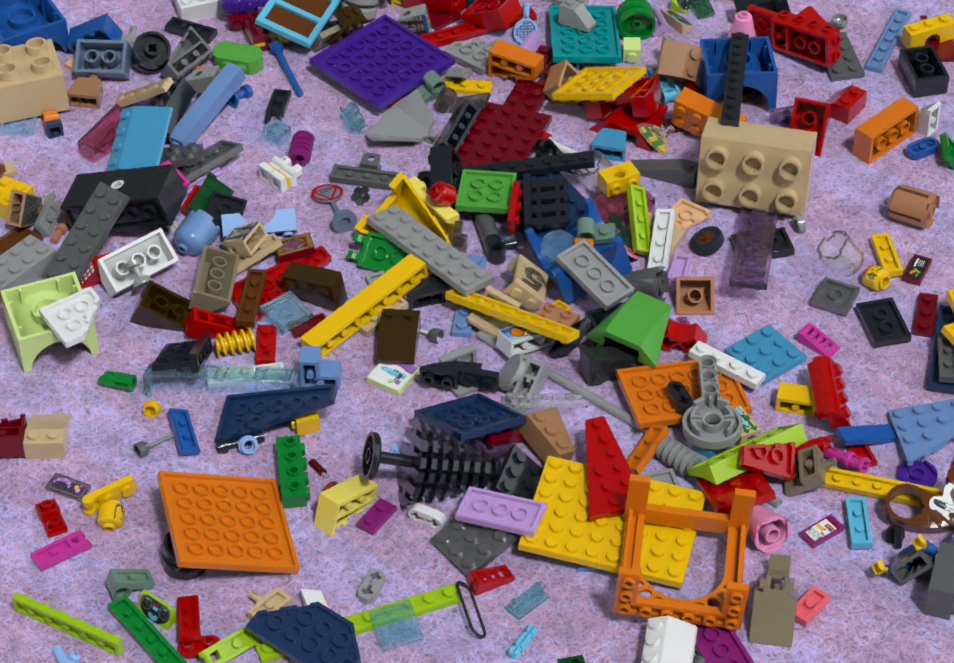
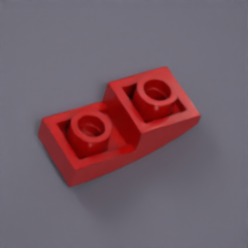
[795,436,834,458]
[35,498,68,538]

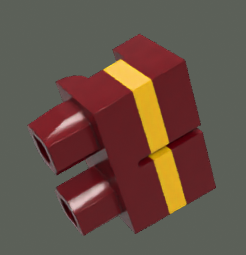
[245,12,270,51]

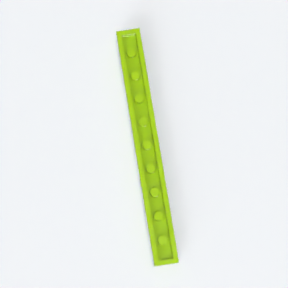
[255,583,463,663]

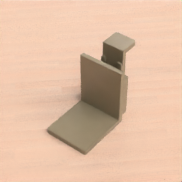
[749,554,798,647]

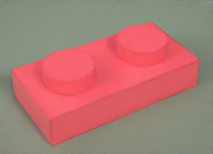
[795,586,831,627]

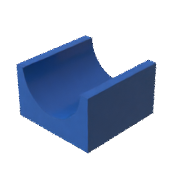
[0,0,71,53]
[698,36,778,109]

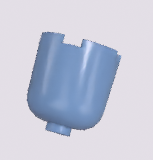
[174,209,220,256]

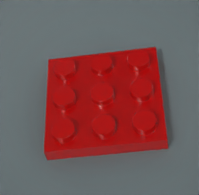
[696,470,776,514]

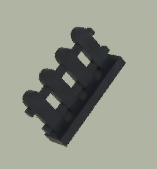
[523,173,569,237]

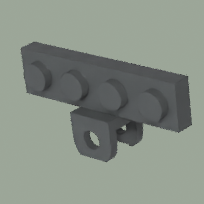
[330,152,404,190]

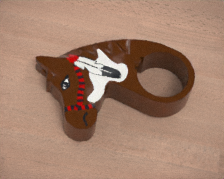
[884,466,954,534]

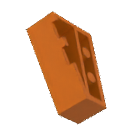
[488,39,544,81]

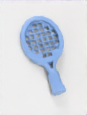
[513,2,538,45]

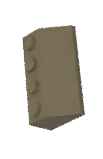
[188,245,240,312]

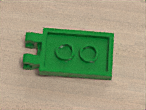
[347,231,409,273]

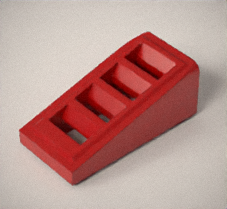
[466,565,515,596]

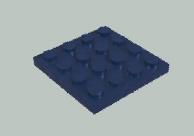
[414,393,526,442]

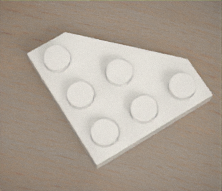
[39,286,100,348]

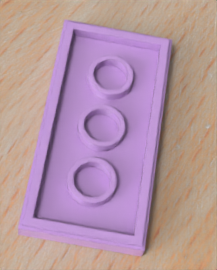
[455,486,547,537]

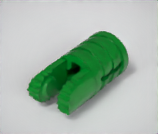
[98,371,137,392]

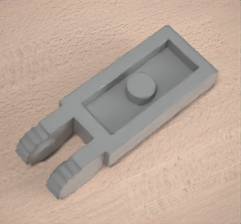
[34,192,63,238]

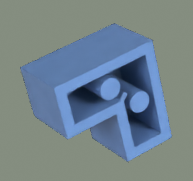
[299,346,342,390]

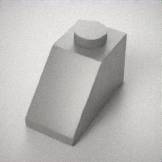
[558,0,596,32]

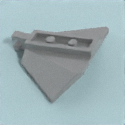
[366,89,438,145]

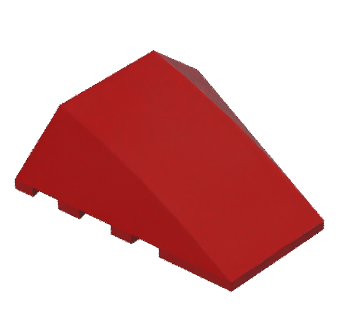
[589,103,668,152]

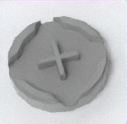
[499,354,526,391]

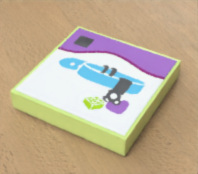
[366,363,420,396]

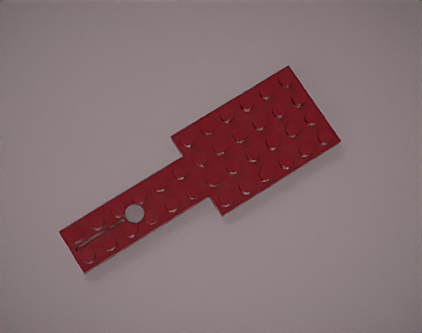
[457,45,557,167]

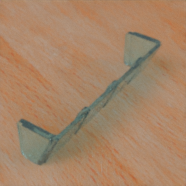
[143,362,301,399]

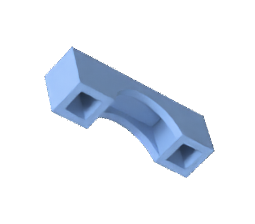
[221,208,297,238]

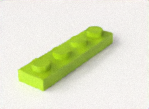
[626,184,651,256]

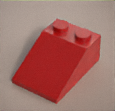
[459,0,523,30]
[789,97,833,156]

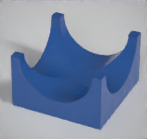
[525,197,633,304]

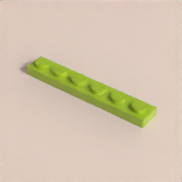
[12,592,124,657]

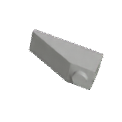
[506,358,550,415]

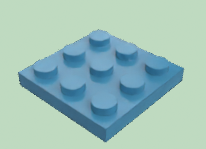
[725,324,807,385]

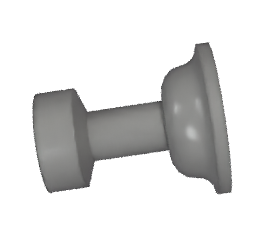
[126,258,154,289]

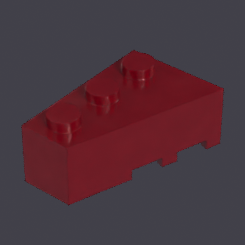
[0,413,27,458]

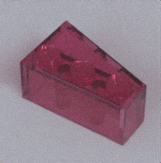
[77,104,124,164]

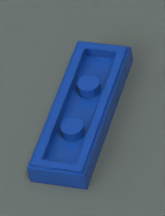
[167,408,200,456]
[835,424,897,446]

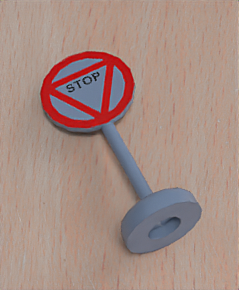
[311,184,357,233]

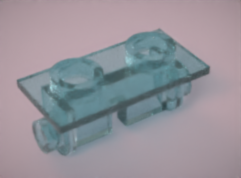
[339,102,366,134]
[504,581,550,620]

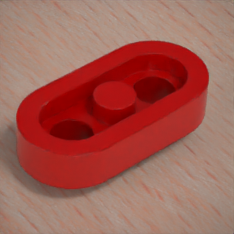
[178,635,220,659]

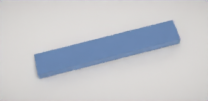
[865,8,912,74]

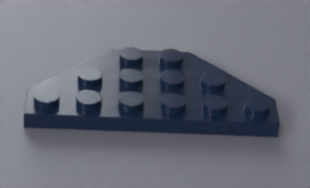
[245,602,361,663]

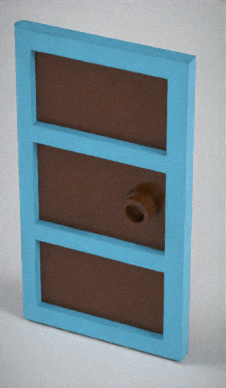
[255,0,341,48]

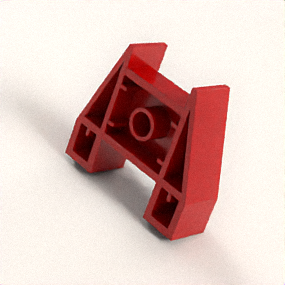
[583,73,662,120]

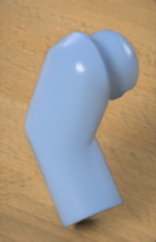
[52,645,81,663]

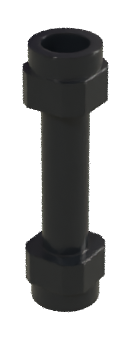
[215,430,265,454]

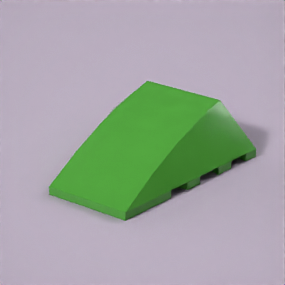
[586,291,672,369]

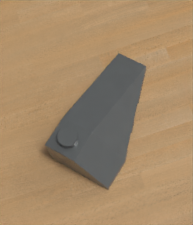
[631,159,699,189]

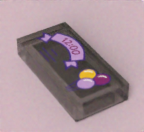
[45,473,91,503]

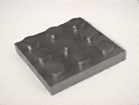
[430,518,517,577]

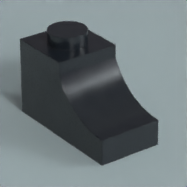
[407,275,446,309]

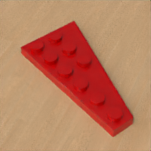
[231,245,332,322]
[585,416,633,521]

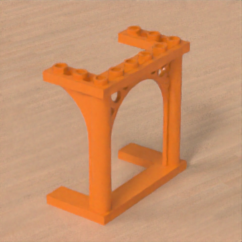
[613,474,756,630]

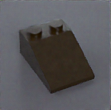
[131,280,191,332]
[376,308,421,364]

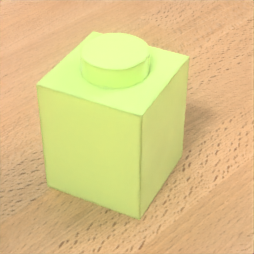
[623,37,641,63]

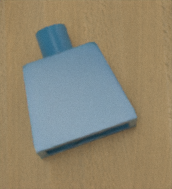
[592,128,627,162]

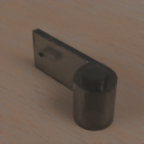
[434,87,491,113]

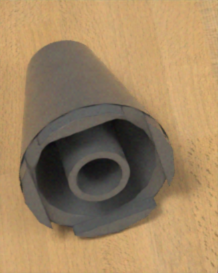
[623,266,669,302]

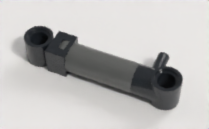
[470,212,518,265]

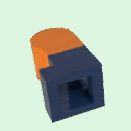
[42,109,64,139]

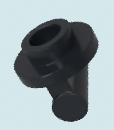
[885,524,905,548]

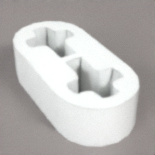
[408,503,447,530]

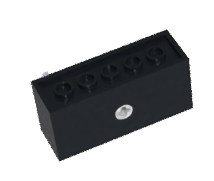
[60,164,187,233]

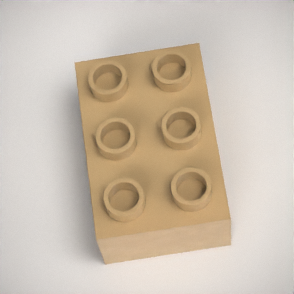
[0,37,70,124]
[695,117,817,217]

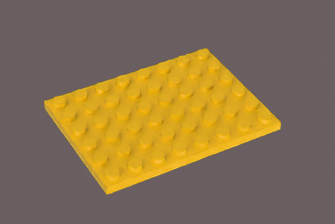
[518,455,706,589]

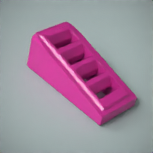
[797,323,840,357]

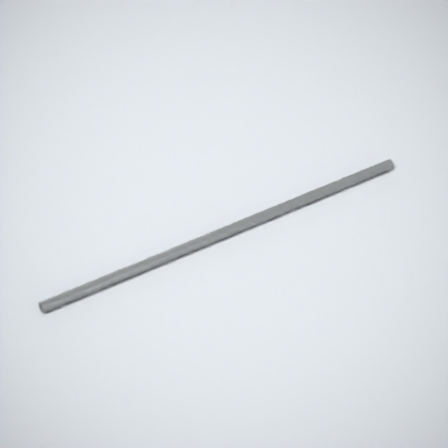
[476,330,783,508]

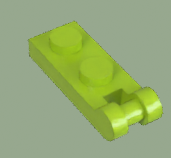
[198,626,259,663]

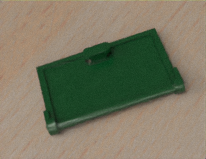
[186,172,234,212]

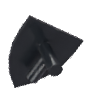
[535,138,563,157]

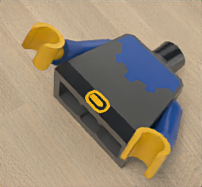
[871,534,938,585]

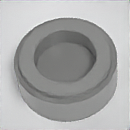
[793,214,806,233]

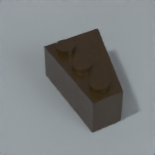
[281,261,348,312]

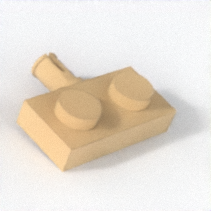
[247,587,293,619]

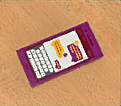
[799,514,844,549]

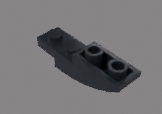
[419,361,499,391]

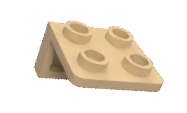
[467,285,521,338]

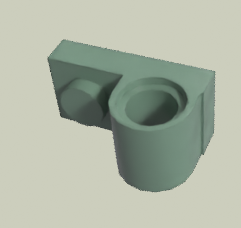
[409,70,448,104]
[577,217,616,245]
[106,569,155,600]

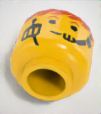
[862,264,891,292]

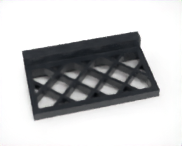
[151,332,213,373]

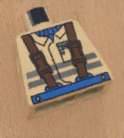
[221,221,268,257]

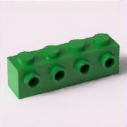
[276,435,311,509]

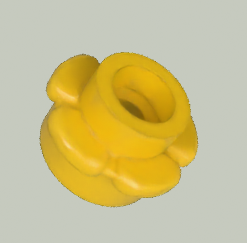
[143,400,162,418]

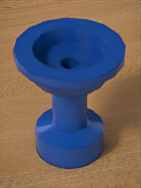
[226,84,253,108]

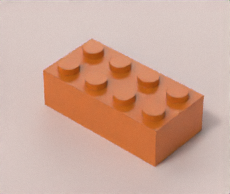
[671,87,747,137]
[852,97,919,165]

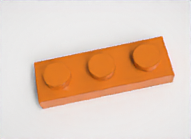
[626,424,670,475]

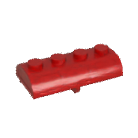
[807,356,852,430]

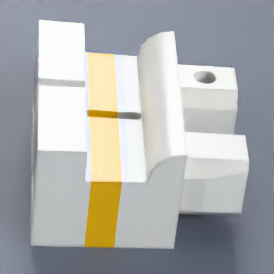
[258,155,303,193]

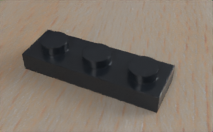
[165,16,218,44]

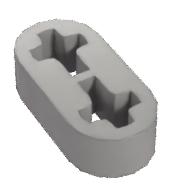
[358,569,385,604]

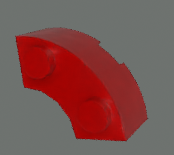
[661,318,707,354]

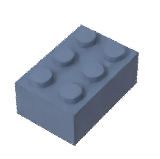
[73,39,132,80]

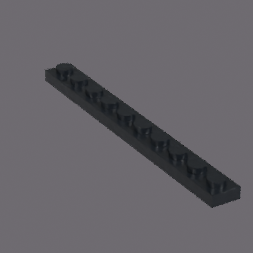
[720,32,749,127]
[418,150,596,188]

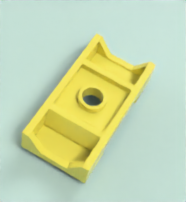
[409,176,460,244]

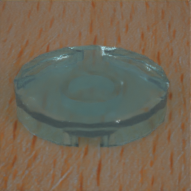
[541,230,575,265]

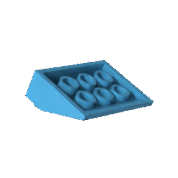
[106,106,173,171]

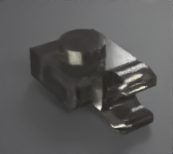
[448,221,468,253]

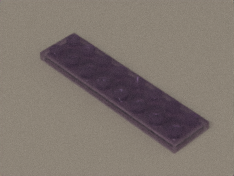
[729,206,778,290]

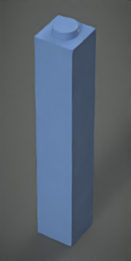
[168,62,246,146]

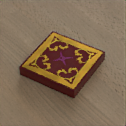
[277,232,316,262]

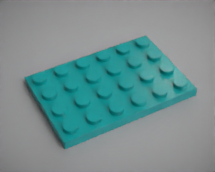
[548,5,622,64]

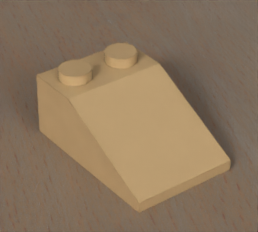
[23,414,72,459]

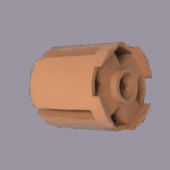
[888,184,940,229]

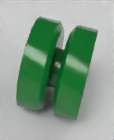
[616,0,656,40]

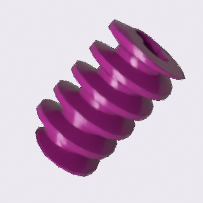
[288,130,315,167]

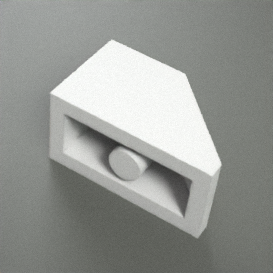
[916,102,941,137]

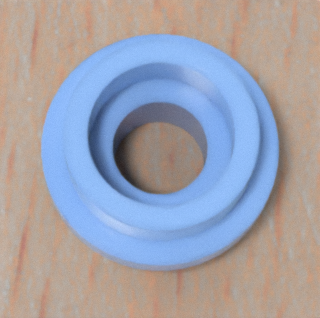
[238,435,258,455]

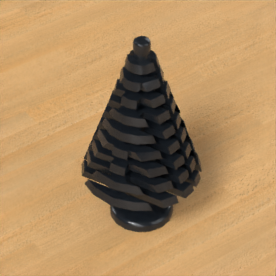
[361,418,501,505]

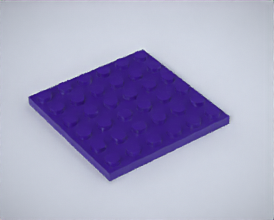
[309,14,455,110]

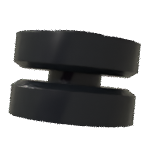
[131,31,171,74]
[163,532,206,580]

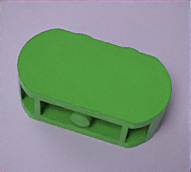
[212,41,264,75]

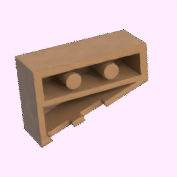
[519,407,575,463]

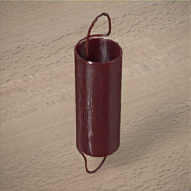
[306,458,329,478]

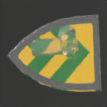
[637,123,675,157]

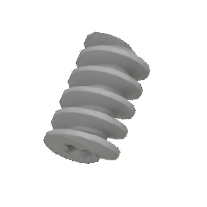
[656,436,701,477]

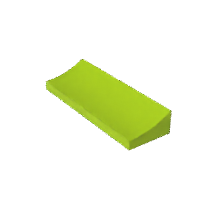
[687,423,808,485]

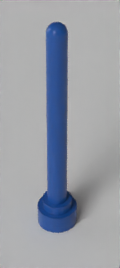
[269,40,303,97]

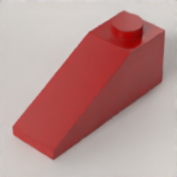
[184,307,247,339]

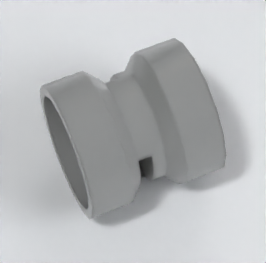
[831,13,848,33]

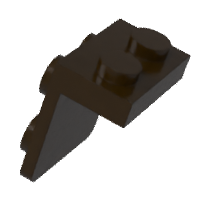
[328,4,367,46]

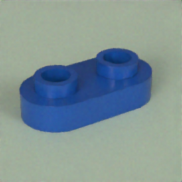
[906,137,939,160]

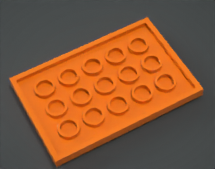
[615,360,752,429]

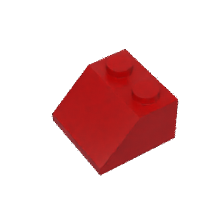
[826,85,867,125]

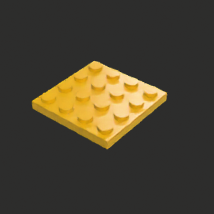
[552,66,647,102]

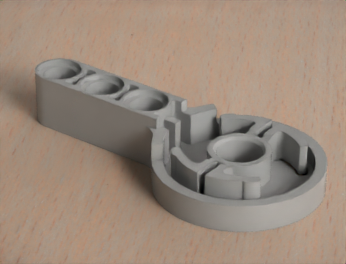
[682,355,743,450]

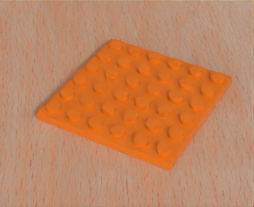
[157,471,300,574]

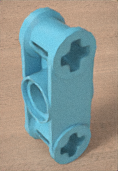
[647,67,680,105]

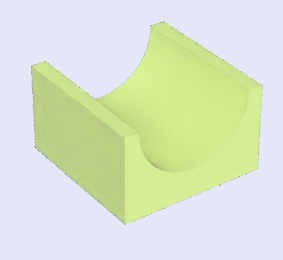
[0,272,99,373]

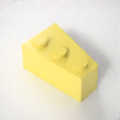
[314,473,378,537]

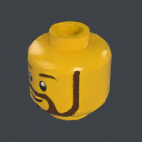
[97,500,125,532]

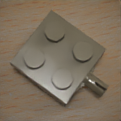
[784,444,837,497]

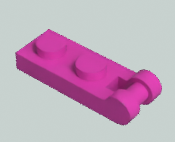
[30,530,92,571]

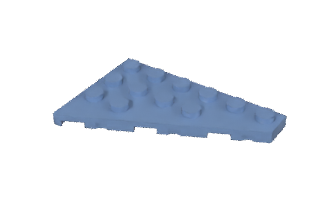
[888,399,954,466]

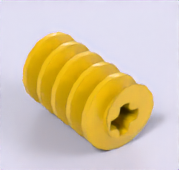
[215,328,256,358]

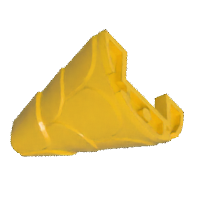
[354,171,452,246]

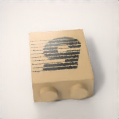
[503,254,548,313]

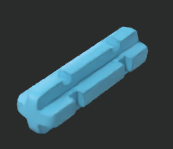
[507,624,537,659]

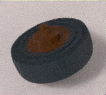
[691,226,724,256]

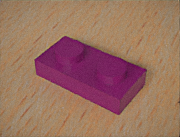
[356,498,397,536]

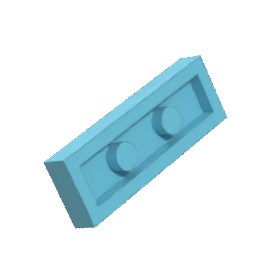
[845,497,873,549]

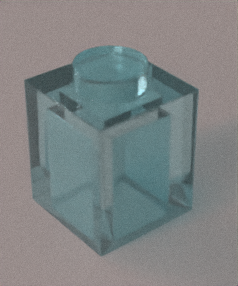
[263,118,291,147]

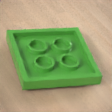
[455,169,517,214]

